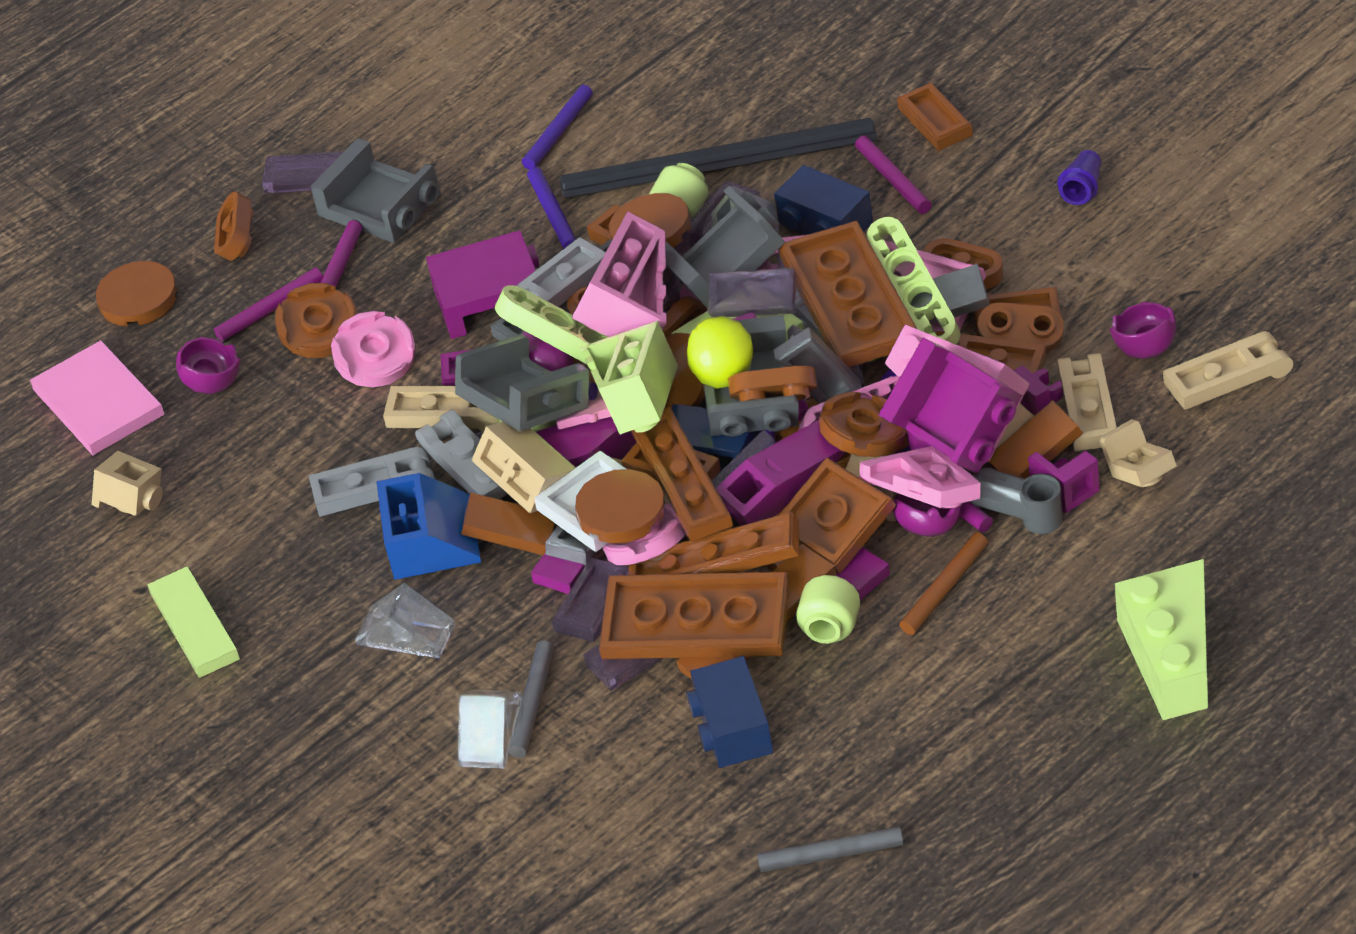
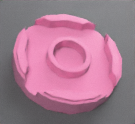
[331,311,416,388]
[603,504,686,565]

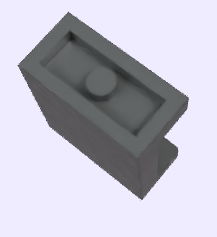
[311,138,441,243]
[665,186,785,312]
[703,315,798,437]
[455,334,589,431]

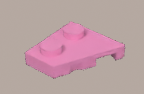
[860,446,981,508]

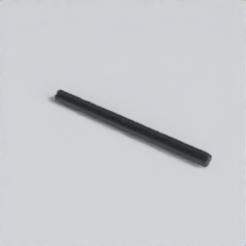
[560,118,876,198]

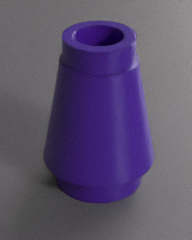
[1057,150,1101,205]

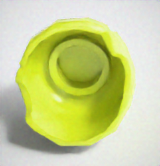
[687,316,753,389]

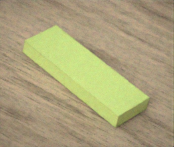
[147,566,240,678]

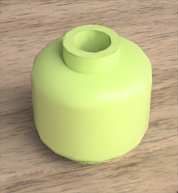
[649,163,709,222]
[796,575,860,644]

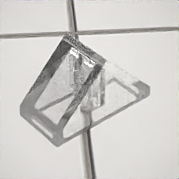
[355,583,455,658]
[458,690,522,769]

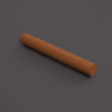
[899,532,988,635]

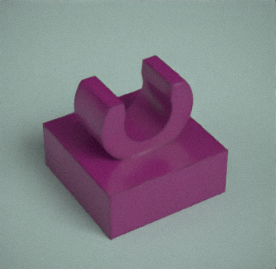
[1013,365,1063,416]

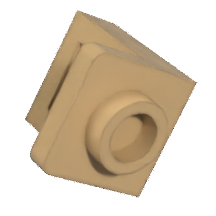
[1099,419,1177,487]

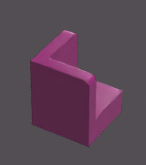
[1028,451,1100,513]

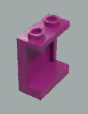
[426,230,540,339]
[879,337,1023,473]

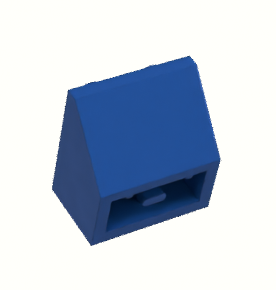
[376,473,481,580]

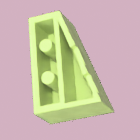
[580,321,678,434]
[1115,559,1208,720]

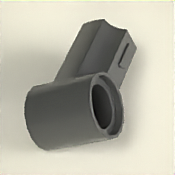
[972,468,1063,534]

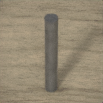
[508,641,554,758]
[757,826,903,872]

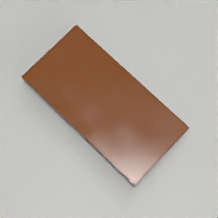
[778,221,917,367]
[599,572,790,659]

